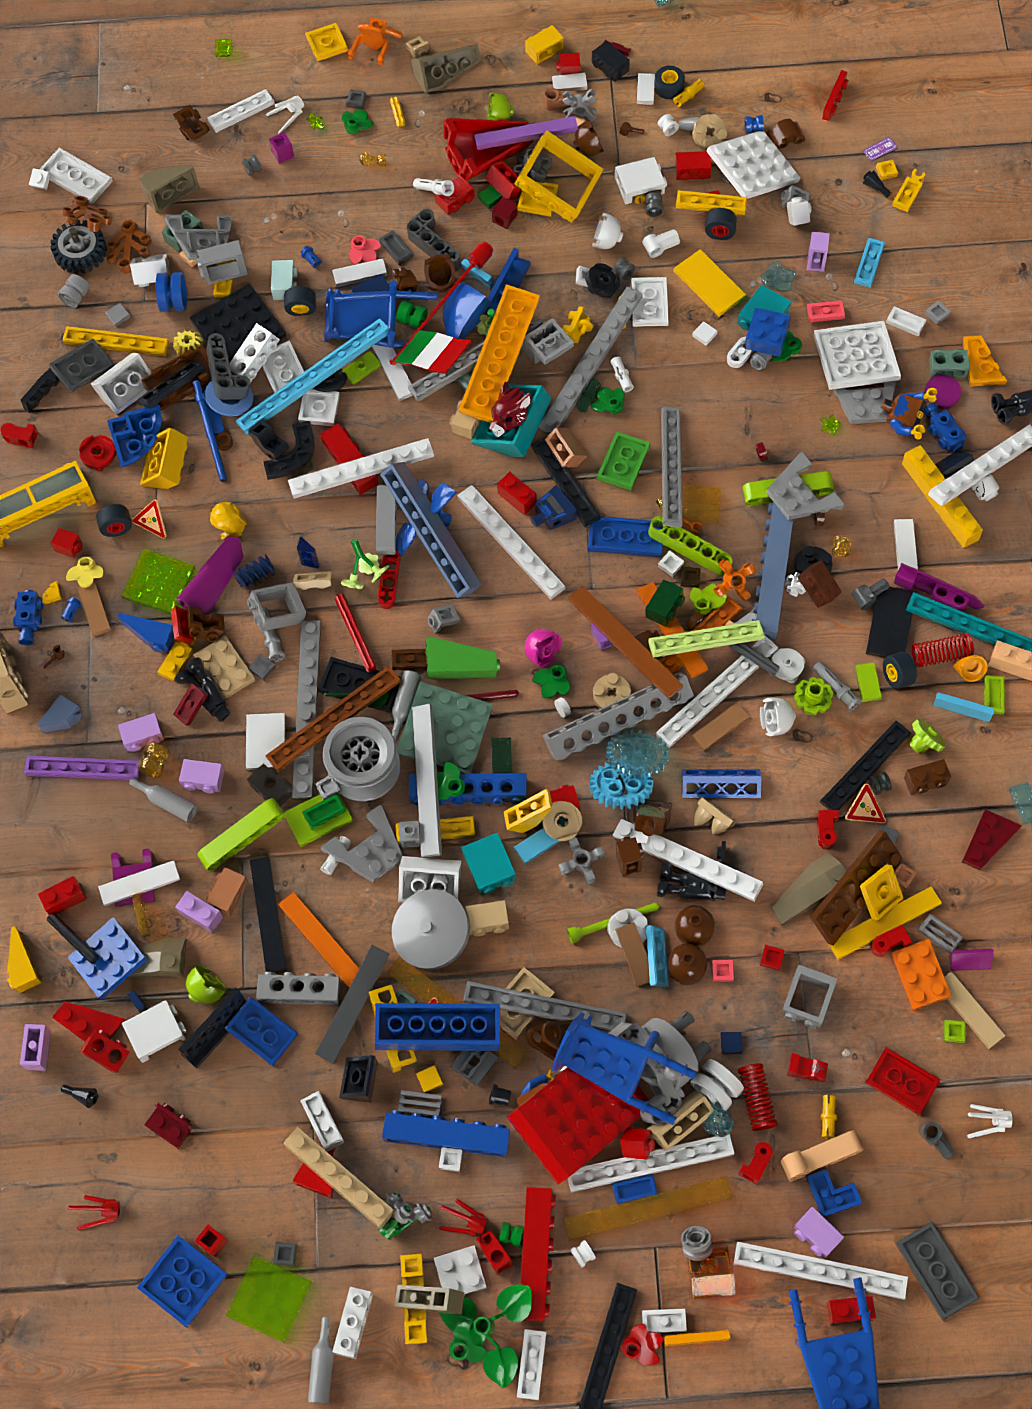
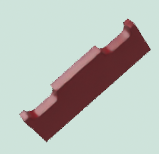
[603,40,631,56]

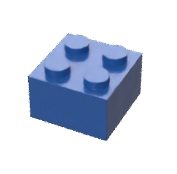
[745,307,790,357]

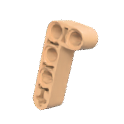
[781,1130,864,1182]

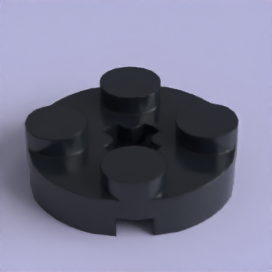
[586,263,620,298]
[794,546,833,574]

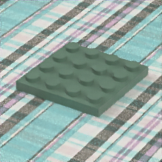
[397,681,493,774]

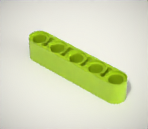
[742,471,835,506]
[648,516,733,576]
[197,798,285,871]

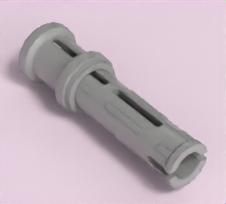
[262,607,285,662]
[813,661,862,711]

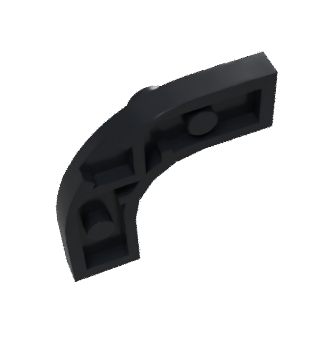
[264,421,315,480]

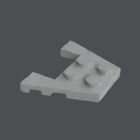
[165,215,233,260]
[833,381,896,424]
[766,452,845,520]
[321,805,403,883]

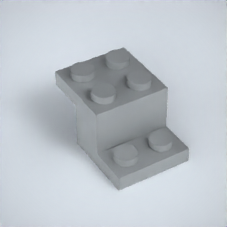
[521,318,574,365]

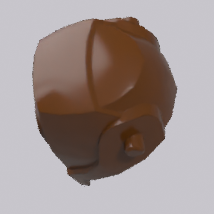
[424,254,457,293]

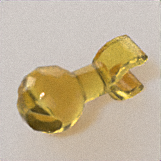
[359,152,386,167]

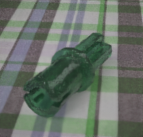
[577,379,601,413]

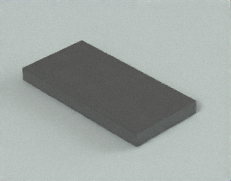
[895,1222,980,1321]

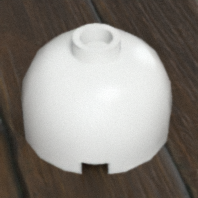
[592,213,623,250]
[760,697,796,736]

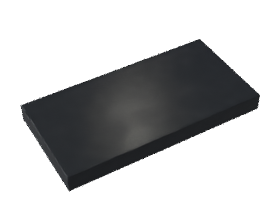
[866,587,916,658]
[318,657,402,713]

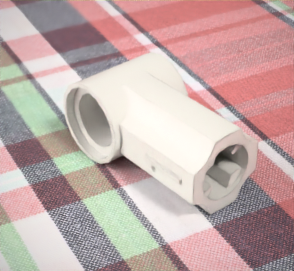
[642,229,680,258]

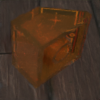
[686,1246,736,1299]

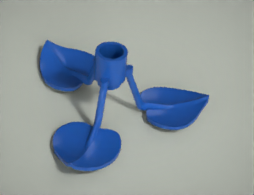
[396,480,457,556]

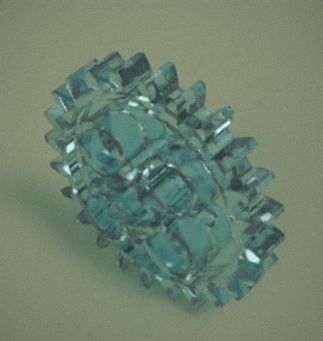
[606,730,669,778]

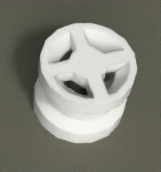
[658,114,679,136]
[570,1240,596,1268]

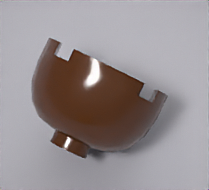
[573,120,604,156]
[675,905,715,946]
[667,944,707,985]

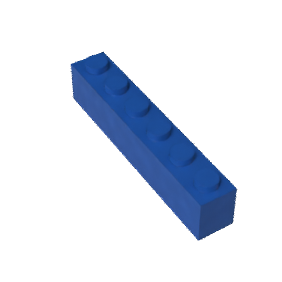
[382,1110,510,1158]

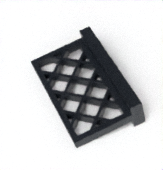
[178,987,246,1069]

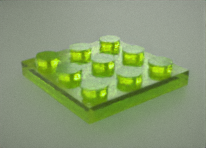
[121,549,196,615]
[226,1256,312,1343]

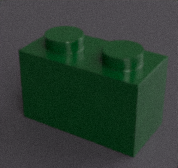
[645,579,685,627]

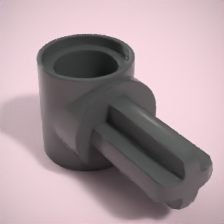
[851,578,890,610]
[919,1121,954,1159]

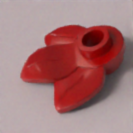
[622,1324,664,1365]

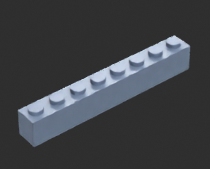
[380,462,482,598]
[752,502,793,641]

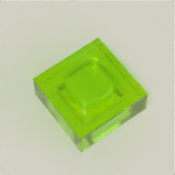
[215,39,233,57]

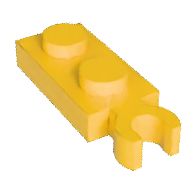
[892,169,925,213]
[157,637,197,682]

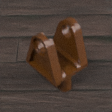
[526,1020,573,1061]

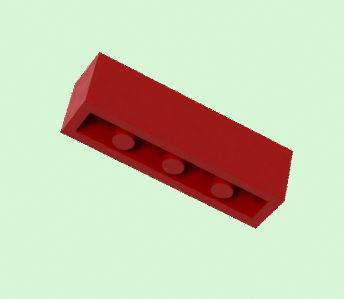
[320,423,379,495]

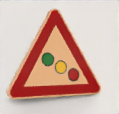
[132,499,167,539]
[845,784,886,824]

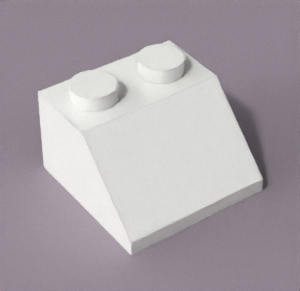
[130,253,170,287]

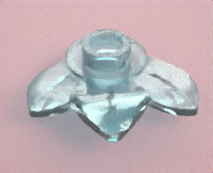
[761,261,795,291]

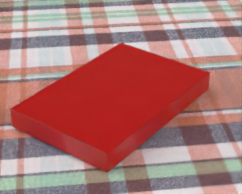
[865,1047,941,1116]

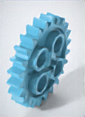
[590,760,653,810]

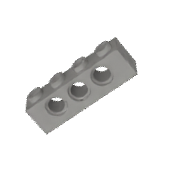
[256,972,341,1005]

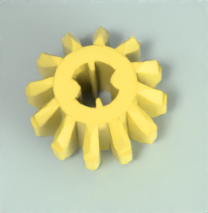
[173,328,204,356]

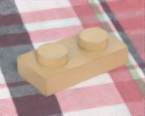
[293,572,332,590]

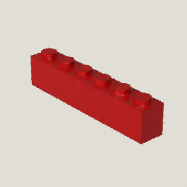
[520,1187,556,1323]

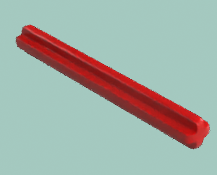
[335,593,376,672]

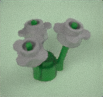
[378,1192,432,1240]

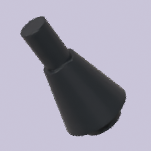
[863,170,892,198]
[61,1084,98,1108]

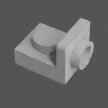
[781,185,810,208]
[427,605,460,633]

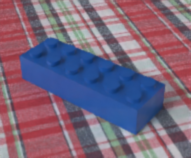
[375,1003,500,1051]

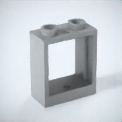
[196,240,248,285]
[247,582,306,632]
[781,964,837,1029]

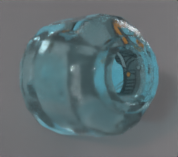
[703,1107,734,1137]

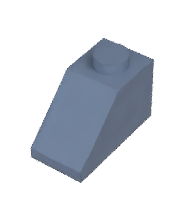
[37,695,82,733]

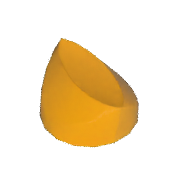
[953,655,988,682]

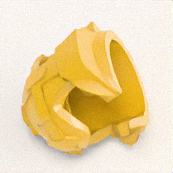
[210,502,247,540]

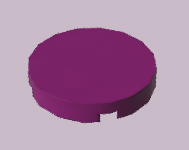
[924,375,961,409]

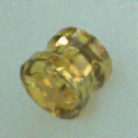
[832,536,851,558]

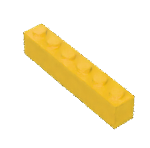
[902,445,983,549]

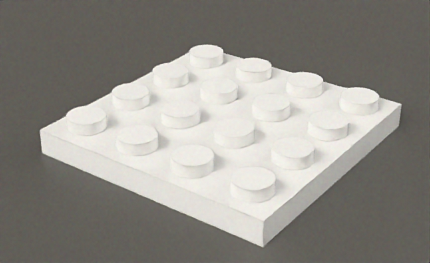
[707,131,801,199]
[813,321,901,390]

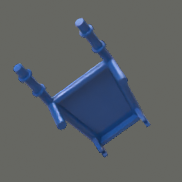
[324,280,437,348]
[551,1013,697,1125]
[789,1277,880,1409]

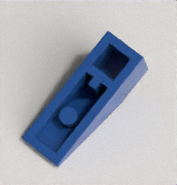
[118,613,174,653]

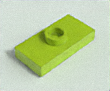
[342,351,381,385]

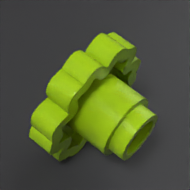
[794,677,833,716]
[910,718,946,754]

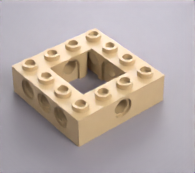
[0,632,29,713]

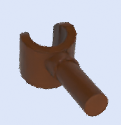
[619,122,644,136]
[41,645,65,669]

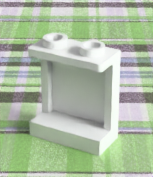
[614,157,667,204]
[122,1000,187,1063]

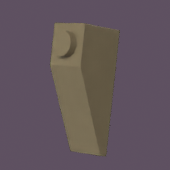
[394,1285,464,1315]

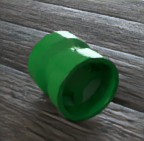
[499,1222,524,1248]

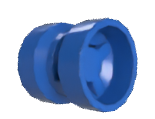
[744,115,764,134]

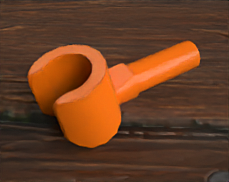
[682,517,702,536]

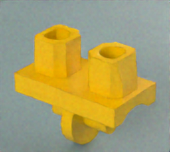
[562,306,593,343]

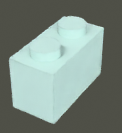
[271,260,298,300]

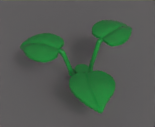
[440,1285,532,1388]

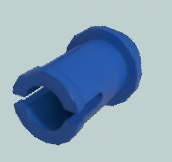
[300,246,322,268]
[61,597,81,622]

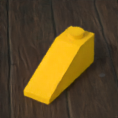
[504,789,553,833]
[7,926,42,994]

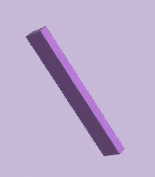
[475,116,578,150]
[24,755,142,781]

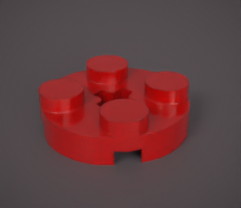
[79,435,117,471]

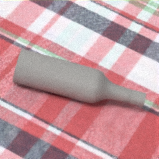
[392,671,421,741]
[129,778,198,822]
[308,1318,334,1404]

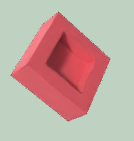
[712,960,734,982]

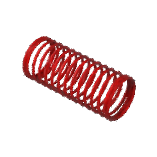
[911,633,974,668]
[738,1063,778,1131]

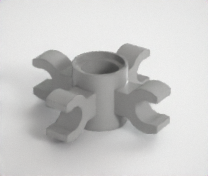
[563,89,597,121]
[559,837,605,885]

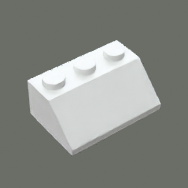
[91,353,152,414]
[398,856,461,902]

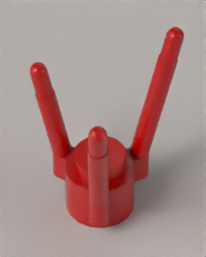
[68,1195,120,1230]
[439,1199,488,1237]

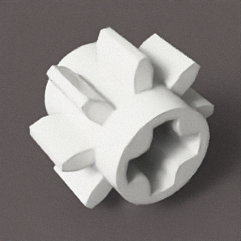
[784,572,806,597]

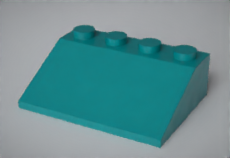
[471,384,552,457]

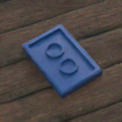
[225,996,298,1066]

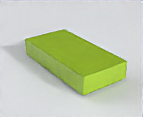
[855,663,882,702]
[984,675,1005,714]

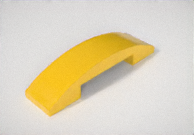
[400,1254,427,1345]

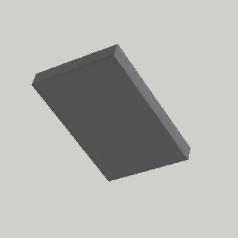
[49,339,115,393]

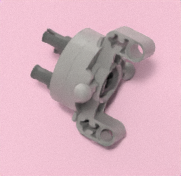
[609,1011,711,1125]

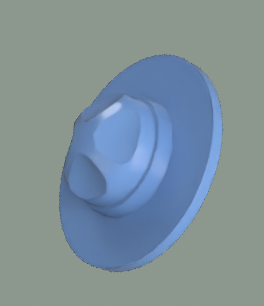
[205,381,253,416]

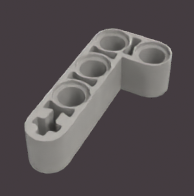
[376,485,398,555]

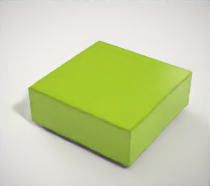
[944,1020,966,1043]

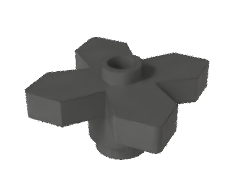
[512,149,552,183]

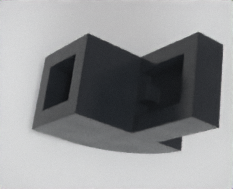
[248,420,290,459]

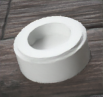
[554,697,571,718]

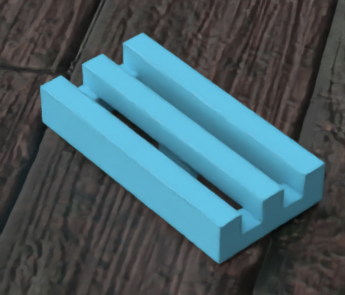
[461,259,494,289]

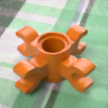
[713,559,756,601]

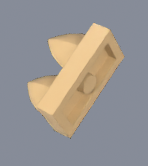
[694,797,736,835]

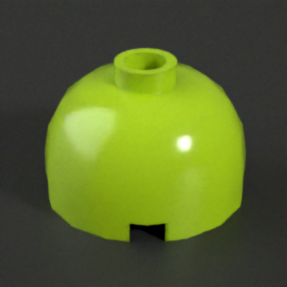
[487,93,514,121]
[186,964,226,1004]

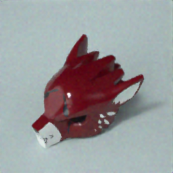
[489,381,531,437]

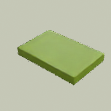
[284,794,353,848]

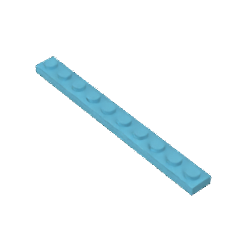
[236,318,390,435]

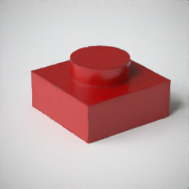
[760,944,785,971]

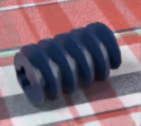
[233,554,275,590]

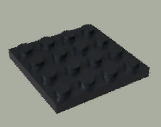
[189,284,286,363]

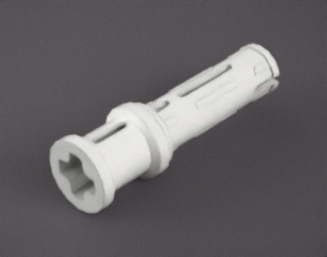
[413,178,454,196]

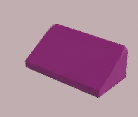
[949,949,994,971]

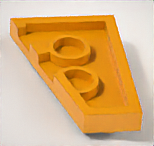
[962,336,1007,387]

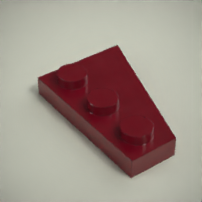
[962,809,1022,870]

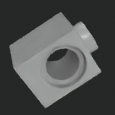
[399,821,421,848]

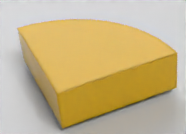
[42,581,62,604]

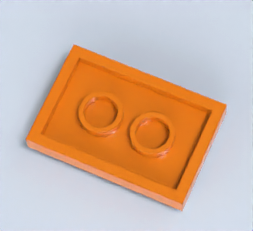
[891,939,952,1011]

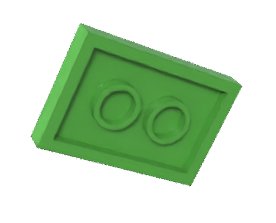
[597,431,650,491]

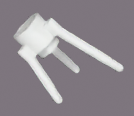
[266,95,304,134]
[967,1104,1012,1138]

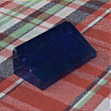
[297,537,320,568]

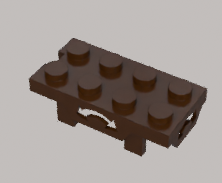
[141,346,212,411]

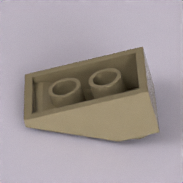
[139,165,200,213]

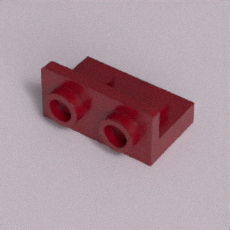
[144,1102,193,1149]

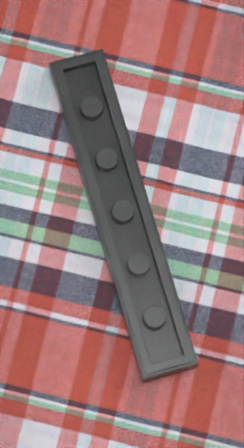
[315,945,390,1064]

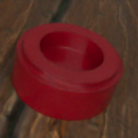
[755,442,768,461]

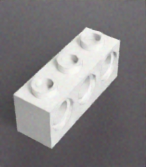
[229,324,279,383]
[332,1287,373,1360]

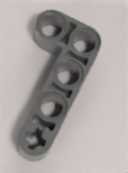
[407,209,461,271]
[206,333,251,400]

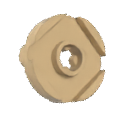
[692,114,727,149]
[593,673,631,709]
[542,801,582,841]

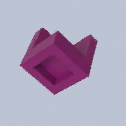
[269,132,294,164]

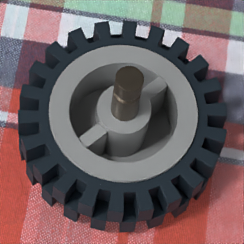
[50,220,107,274]

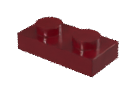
[173,683,208,726]

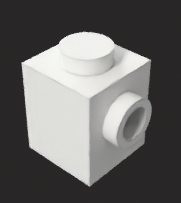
[786,197,812,226]

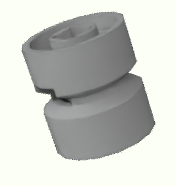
[57,274,90,308]

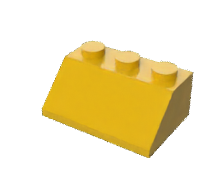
[140,428,188,489]

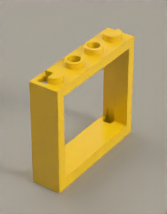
[514,130,604,223]

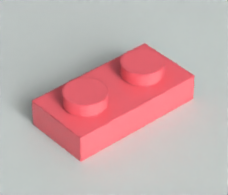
[806,300,845,323]

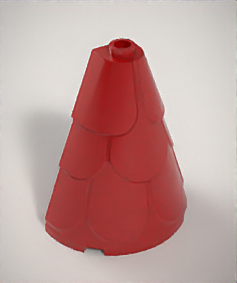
[443,118,533,180]

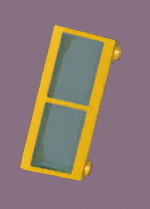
[0,461,96,548]

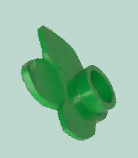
[342,109,374,134]
[773,331,802,362]
[591,388,625,414]
[532,665,570,698]
[437,762,465,800]
[449,1321,488,1363]

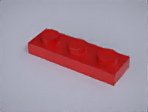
[822,70,849,121]

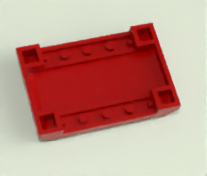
[506,1067,649,1185]

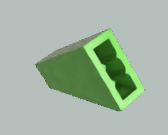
[426,637,500,679]

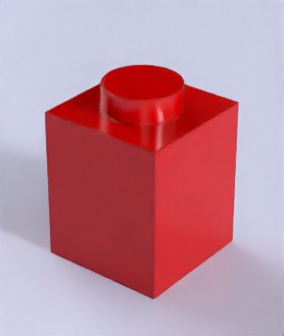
[556,53,581,75]
[51,528,82,558]
[620,1127,655,1160]
[195,1224,228,1258]

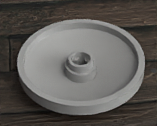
[392,889,470,970]

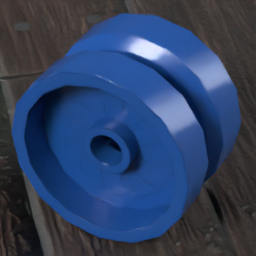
[156,272,187,312]

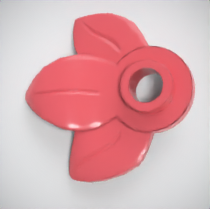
[349,235,381,265]

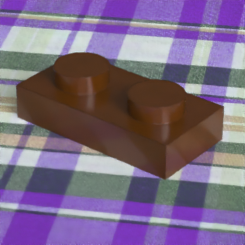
[391,649,427,670]

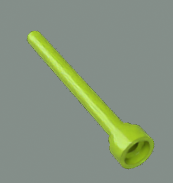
[567,903,659,944]

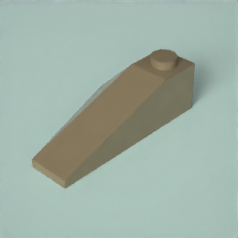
[771,853,846,925]
[129,938,187,978]

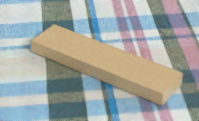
[945,972,1005,1049]

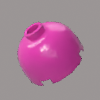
[524,628,562,668]

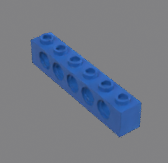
[409,773,527,805]

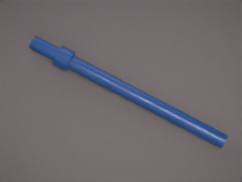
[193,380,227,482]

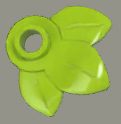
[690,583,727,615]

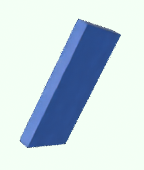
[588,516,663,558]

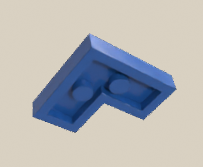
[806,1169,862,1217]

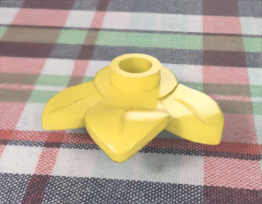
[66,557,103,588]

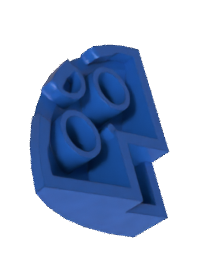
[443,282,491,339]
[107,404,162,468]

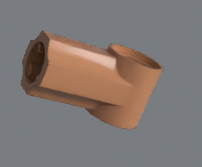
[544,88,577,111]

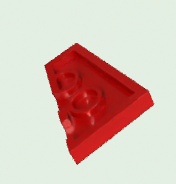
[52,1001,126,1051]

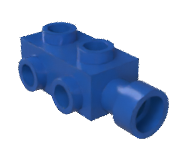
[924,402,966,452]
[13,590,43,646]

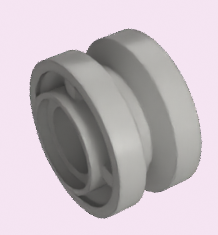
[681,1226,713,1261]

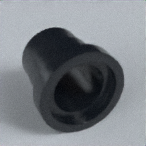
[489,1084,511,1106]

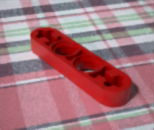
[378,548,401,609]

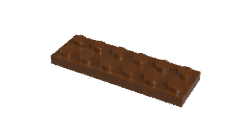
[810,830,902,946]

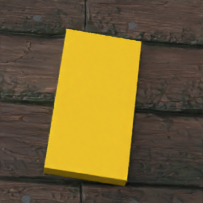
[673,249,746,317]

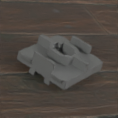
[451,1051,498,1086]

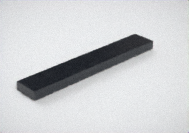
[531,436,601,527]
[820,721,911,810]
[250,856,287,973]
[578,1283,637,1409]

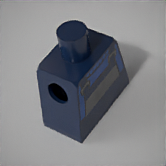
[530,485,577,530]

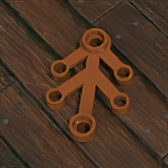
[63,196,112,232]
[106,220,152,274]

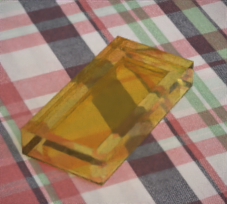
[132,894,151,937]

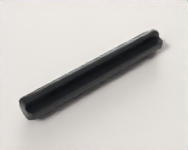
[47,913,99,964]

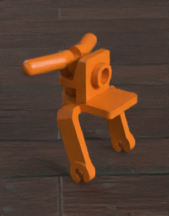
[348,17,402,65]

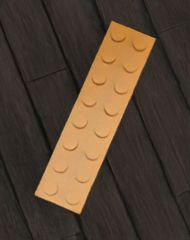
[459,284,540,423]

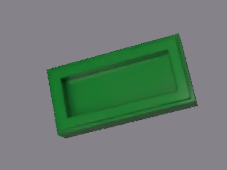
[302,793,346,830]

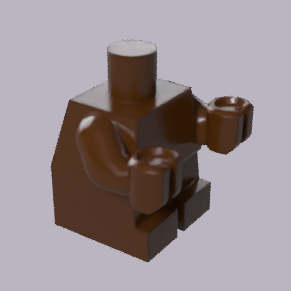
[392,267,418,292]

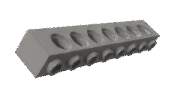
[543,672,694,760]

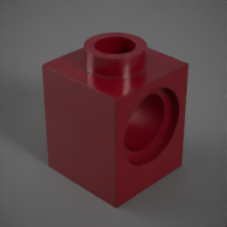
[492,197,518,229]

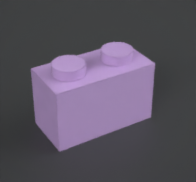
[806,232,830,272]
[118,713,164,752]
[179,759,225,793]
[175,891,223,934]
[20,1024,51,1071]
[793,1207,844,1259]

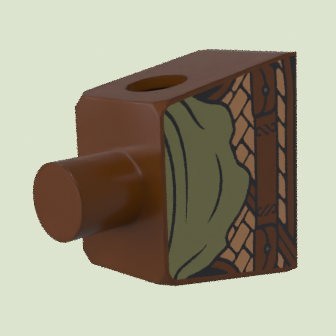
[633,799,672,836]

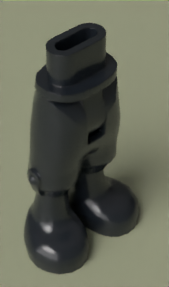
[991,389,1032,424]
[175,657,230,722]
[657,861,726,901]

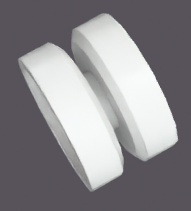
[690,1059,744,1112]

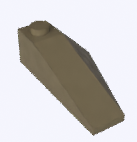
[411,44,481,93]

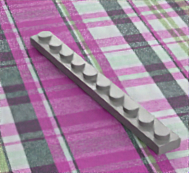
[539,287,643,434]
[292,620,321,800]

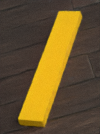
[62,326,170,357]
[827,886,942,960]

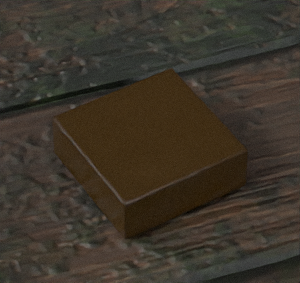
[680,567,701,588]

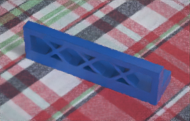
[486,248,530,315]
[682,769,761,798]

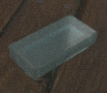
[1008,782,1032,825]

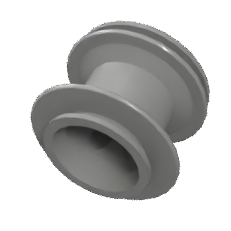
[323,717,401,801]

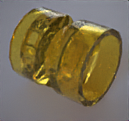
[137,742,170,777]

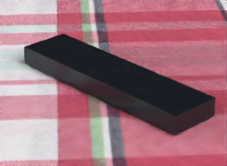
[138,361,205,409]

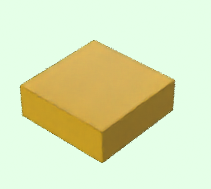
[876,160,898,181]
[416,1065,443,1093]

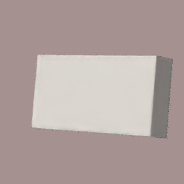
[552,73,587,91]
[637,73,655,105]
[886,306,926,337]

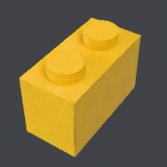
[525,25,564,64]

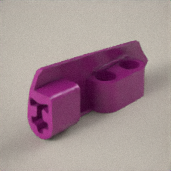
[176,537,244,615]
[894,563,984,612]

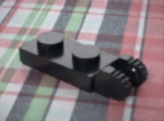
[21,368,60,413]

